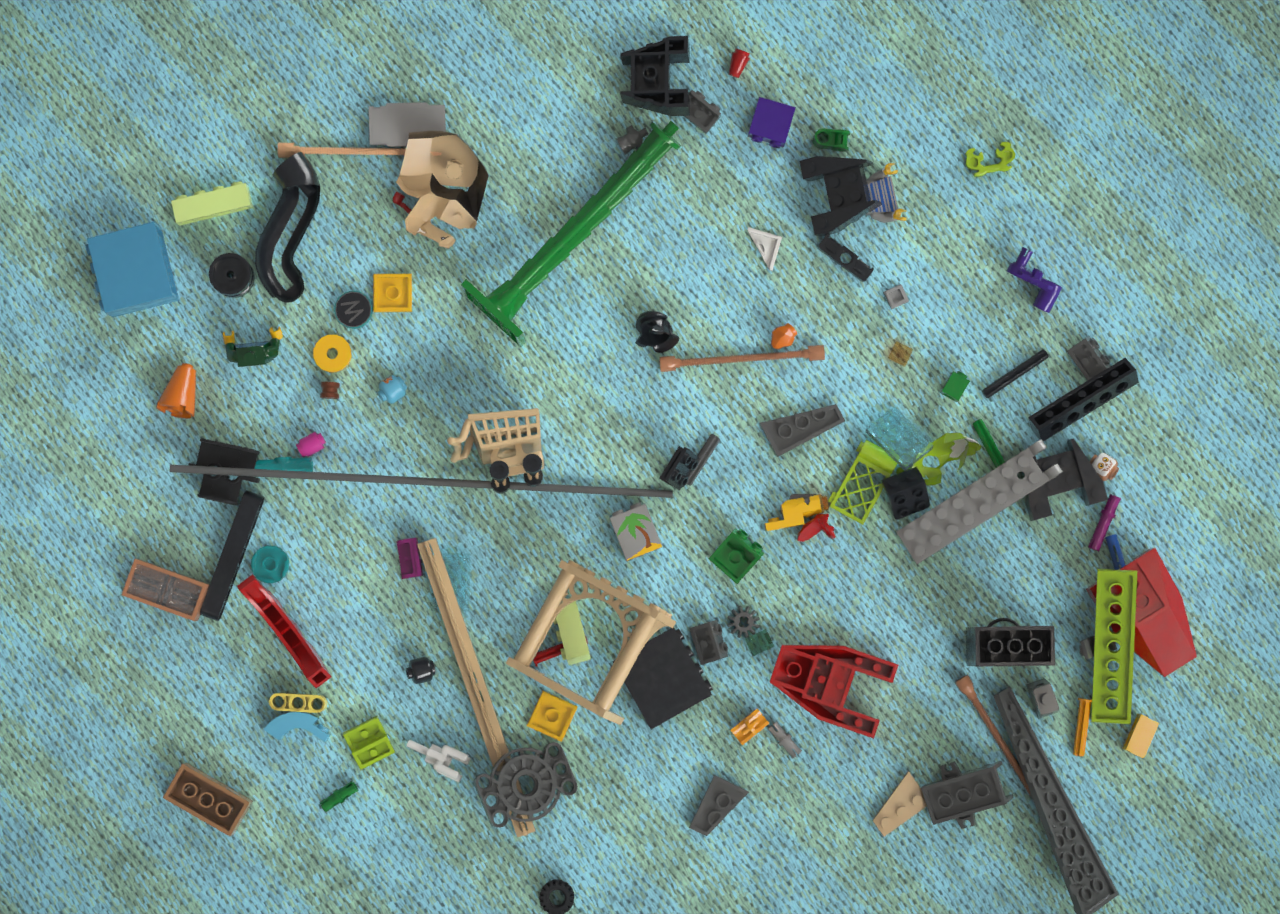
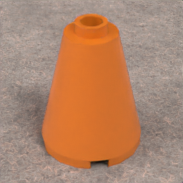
[156,363,196,419]

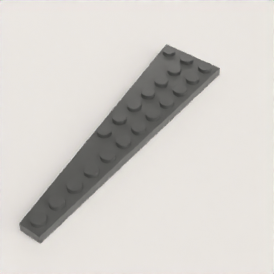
[994,687,1119,914]

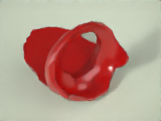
[797,514,836,542]

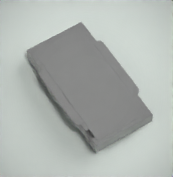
[369,102,446,147]

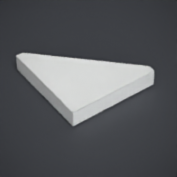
[747,227,782,271]

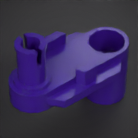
[1007,247,1063,313]

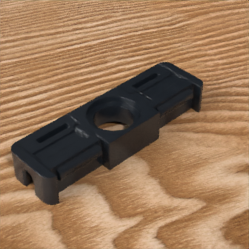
[818,234,874,282]

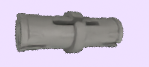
[768,721,802,759]

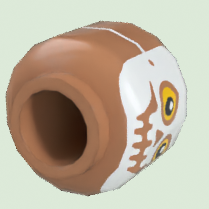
[1090,453,1119,481]

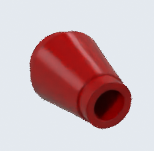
[728,48,750,78]

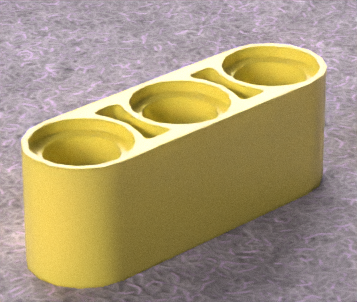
[269,693,327,713]

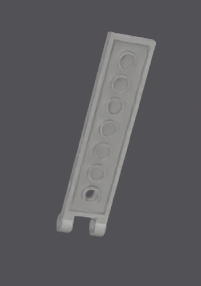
[897,439,1063,564]

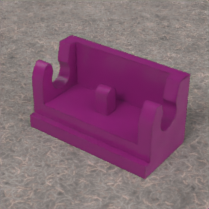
[396,538,423,579]

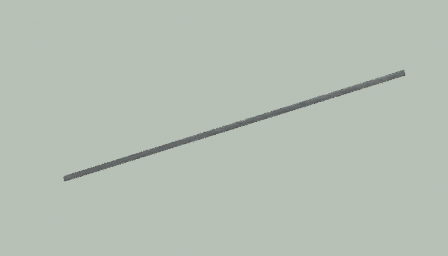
[170,465,673,498]

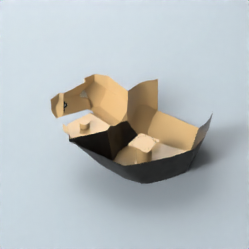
[396,131,489,248]

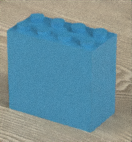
[85,222,179,318]

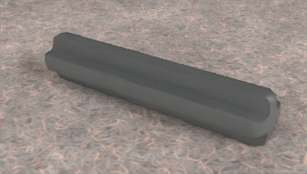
[687,434,720,486]

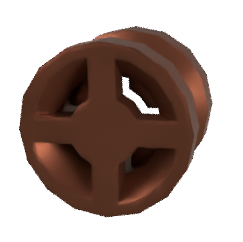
[320,382,340,399]

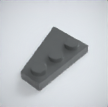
[689,775,749,836]

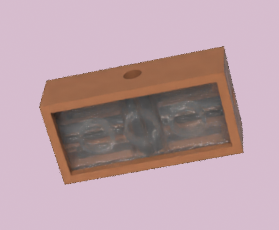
[121,559,210,621]

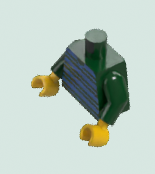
[223,326,283,367]

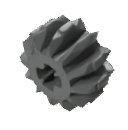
[727,606,760,638]

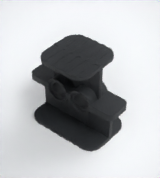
[188,438,260,505]

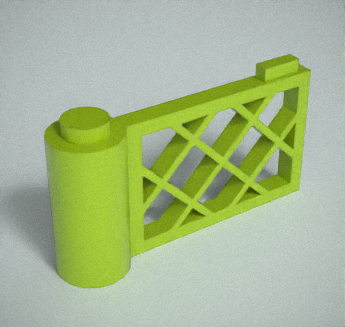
[828,439,900,525]

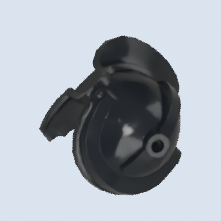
[635,311,680,353]

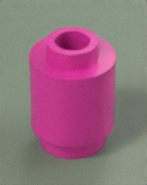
[296,432,326,458]

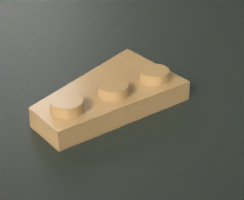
[872,771,927,837]

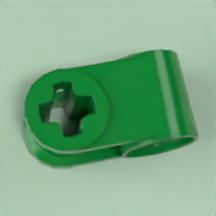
[813,128,850,152]

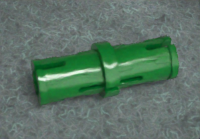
[320,781,359,812]

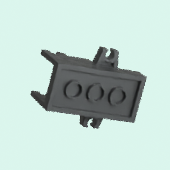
[921,761,1014,829]

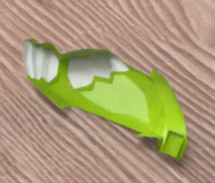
[896,433,982,486]

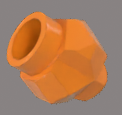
[771,323,797,350]

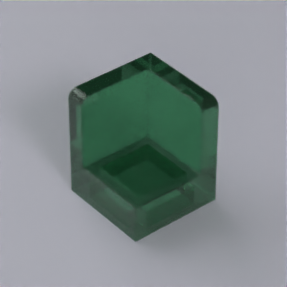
[744,629,774,656]

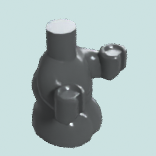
[616,125,649,155]

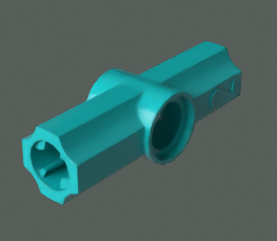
[255,457,313,472]

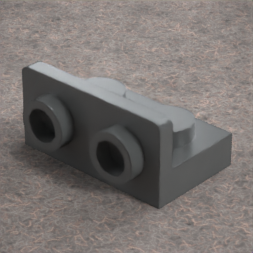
[1067,336,1111,380]
[689,620,728,665]

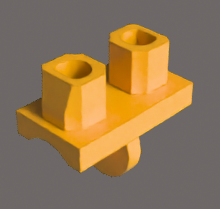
[730,708,769,745]

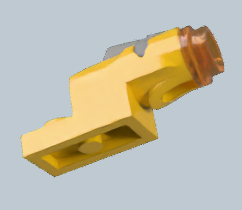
[764,494,829,531]

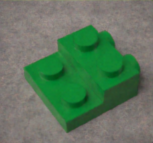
[708,528,764,584]

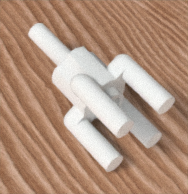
[407,740,471,782]

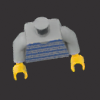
[866,163,907,223]

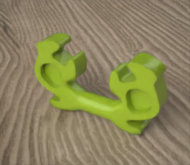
[965,142,1015,177]

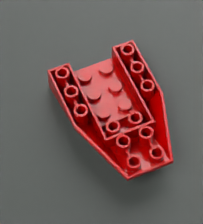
[1086,548,1197,677]

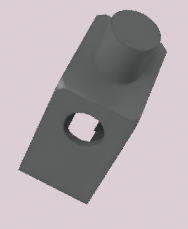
[1026,678,1059,719]

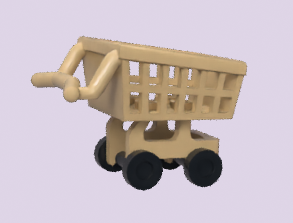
[447,408,544,494]

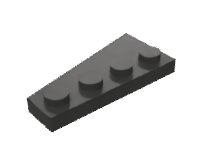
[759,404,845,457]

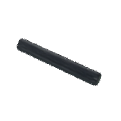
[982,349,1049,398]

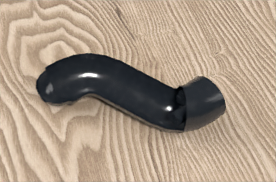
[255,152,320,303]

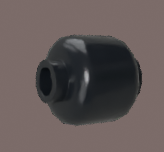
[406,657,435,684]

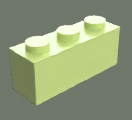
[553,601,591,665]

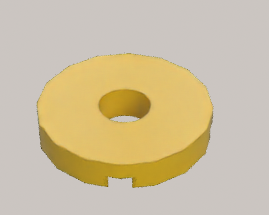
[313,335,352,373]

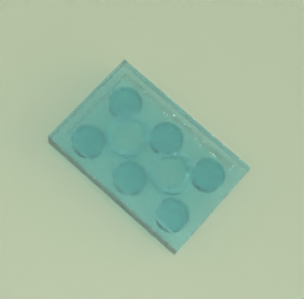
[865,407,934,471]
[431,553,471,611]

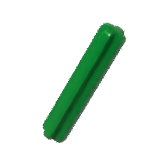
[973,419,1005,468]

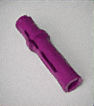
[1088,494,1121,552]

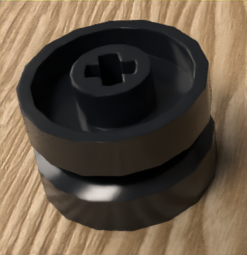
[209,253,255,298]

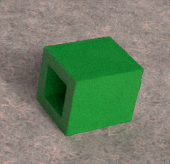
[940,371,970,402]

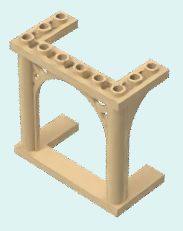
[505,560,676,725]

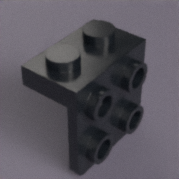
[659,446,700,491]
[881,466,930,520]

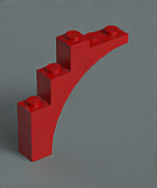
[237,574,332,689]

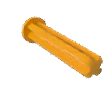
[1073,698,1092,757]

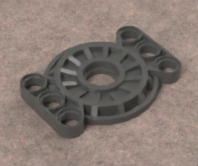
[474,742,578,828]

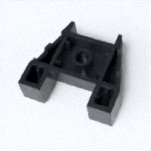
[620,36,690,116]
[799,156,882,237]
[1025,438,1108,521]

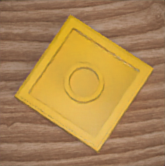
[373,274,412,313]
[527,691,578,742]

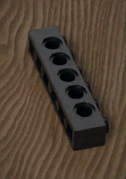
[1028,357,1139,441]

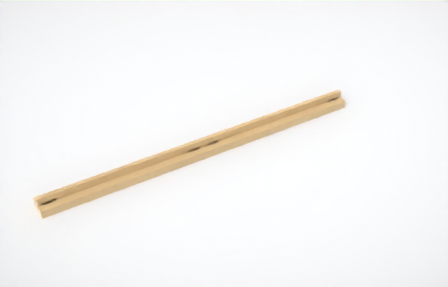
[417,538,536,838]

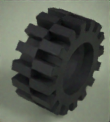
[539,879,575,914]

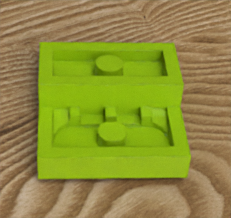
[343,716,395,770]

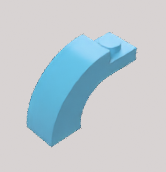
[264,712,331,742]

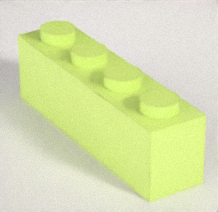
[171,181,253,226]

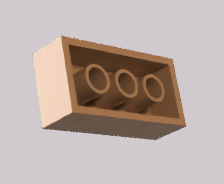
[163,762,253,836]

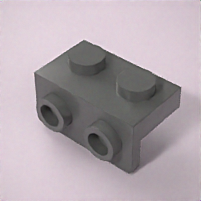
[684,90,721,134]

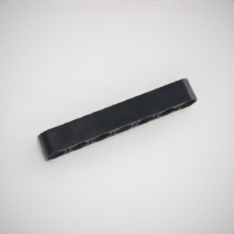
[200,490,265,621]

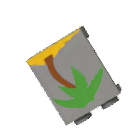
[610,502,662,561]

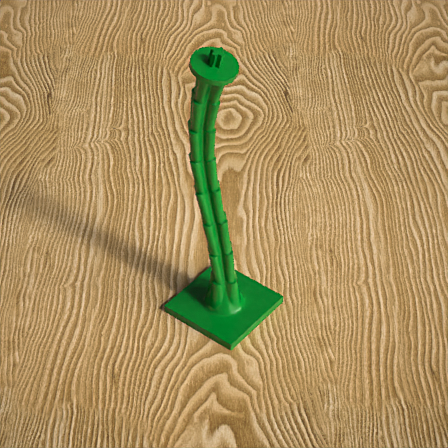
[461,121,681,347]

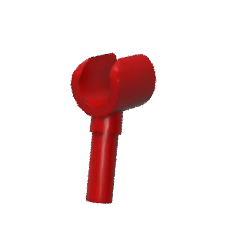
[392,192,411,214]

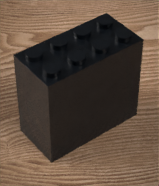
[966,626,1055,667]
[612,627,713,730]

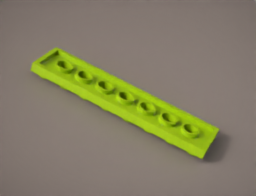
[1091,569,1137,724]

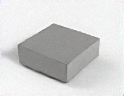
[883,284,909,310]

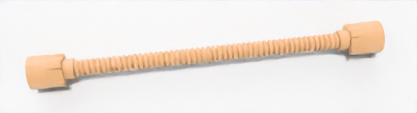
[278,143,441,158]

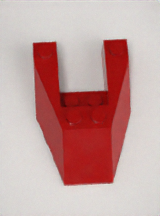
[769,645,898,739]

